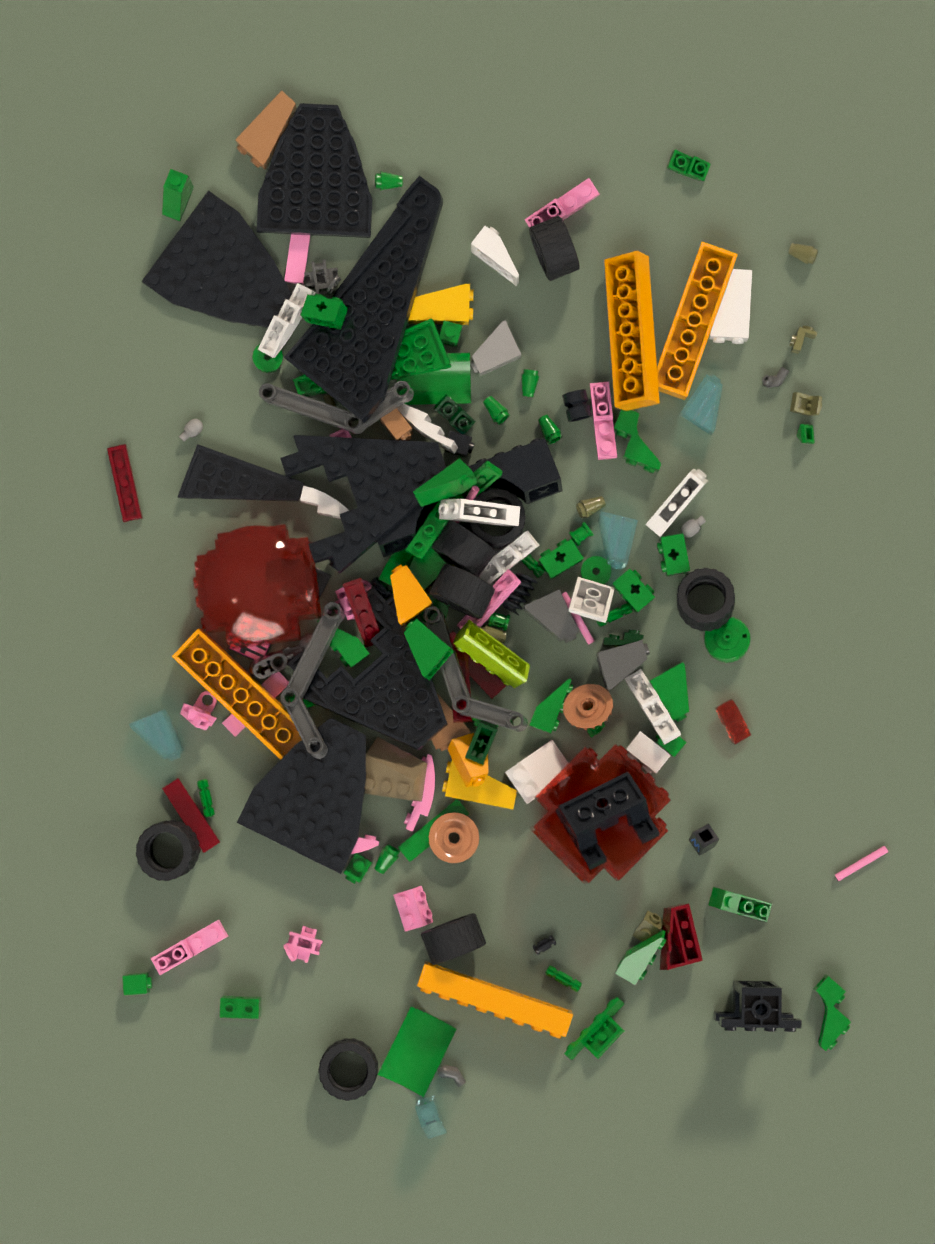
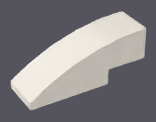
[300,486,349,519]

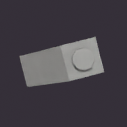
[470,320,521,376]

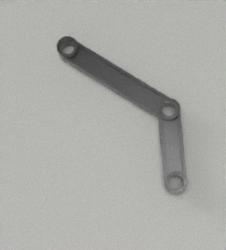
[259,381,414,434]
[281,602,345,759]
[423,606,528,732]

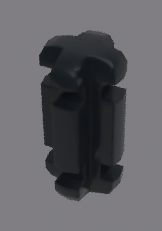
[370,577,392,599]
[532,935,556,955]

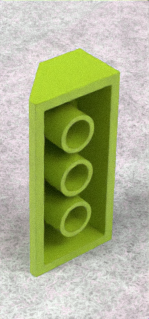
[453,620,530,689]

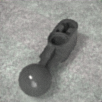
[249,633,313,679]

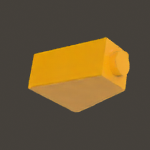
[390,565,433,626]
[447,733,488,788]

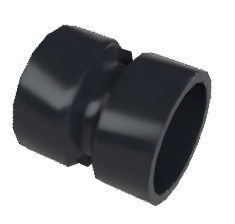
[562,389,592,422]

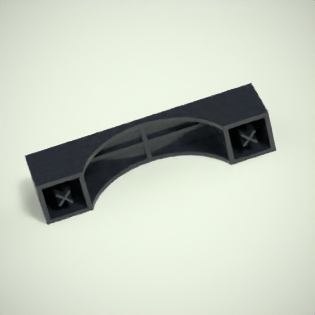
[378,438,563,558]

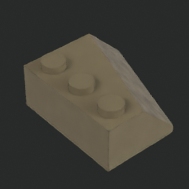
[365,737,427,802]

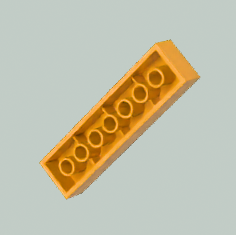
[657,242,738,400]
[604,251,660,411]
[172,628,302,760]
[417,961,573,1039]

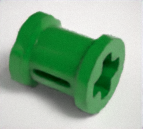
[569,522,594,546]
[488,612,511,631]

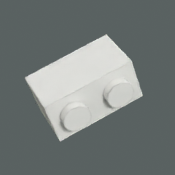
[625,731,671,774]

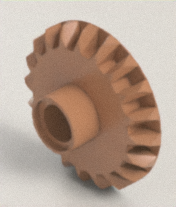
[563,684,613,730]
[429,813,479,863]

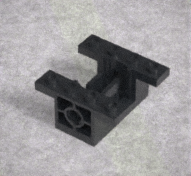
[554,772,660,870]
[714,981,802,1032]

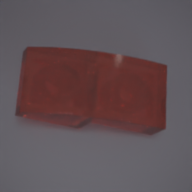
[715,699,751,744]

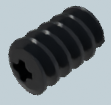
[502,573,538,616]

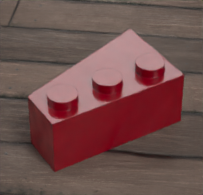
[659,903,703,970]

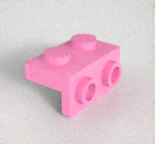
[393,886,433,932]

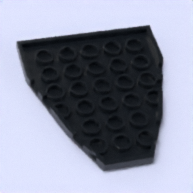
[257,103,372,238]
[141,190,292,328]
[237,718,367,874]

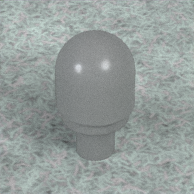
[179,419,203,442]
[681,516,706,537]

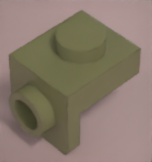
[789,326,818,354]
[790,392,822,416]
[632,911,663,942]

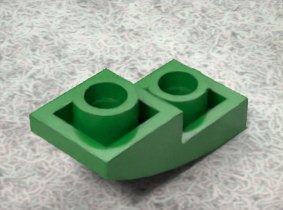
[666,149,711,181]
[379,549,414,586]

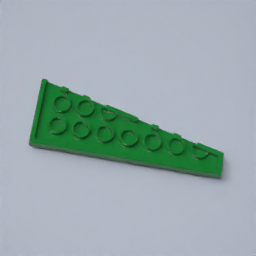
[293,318,452,397]

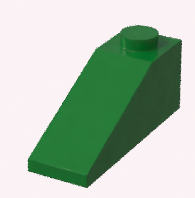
[413,458,478,507]

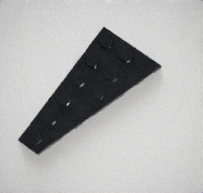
[177,444,305,502]

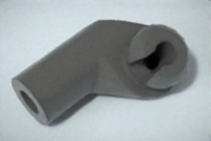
[762,367,789,388]
[438,1065,466,1087]

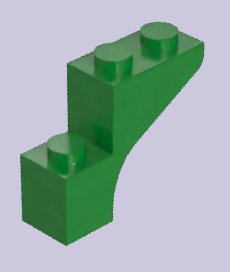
[614,409,661,474]
[813,974,851,1051]

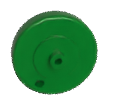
[704,617,751,663]

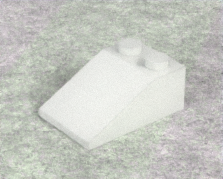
[471,226,519,286]
[568,577,615,623]
[505,740,574,804]

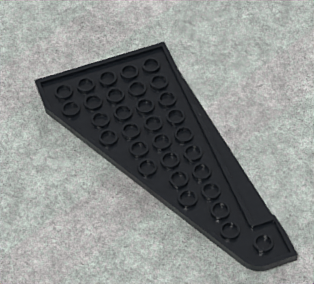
[284,175,443,423]

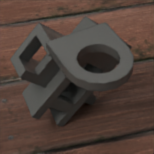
[304,260,341,295]

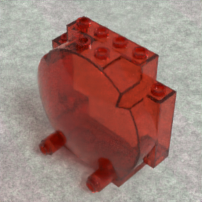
[193,524,322,649]
[529,744,671,884]

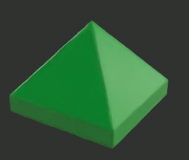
[796,424,815,444]

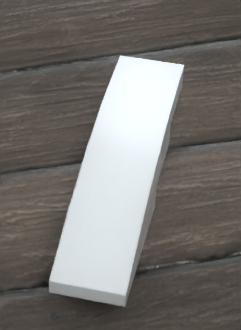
[258,283,316,358]
[397,404,458,454]
[478,531,540,585]
[624,669,681,745]

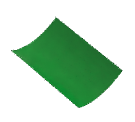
[397,353,471,405]
[378,1007,457,1098]

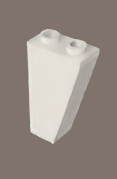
[709,269,752,344]
[645,468,708,537]
[439,499,520,526]

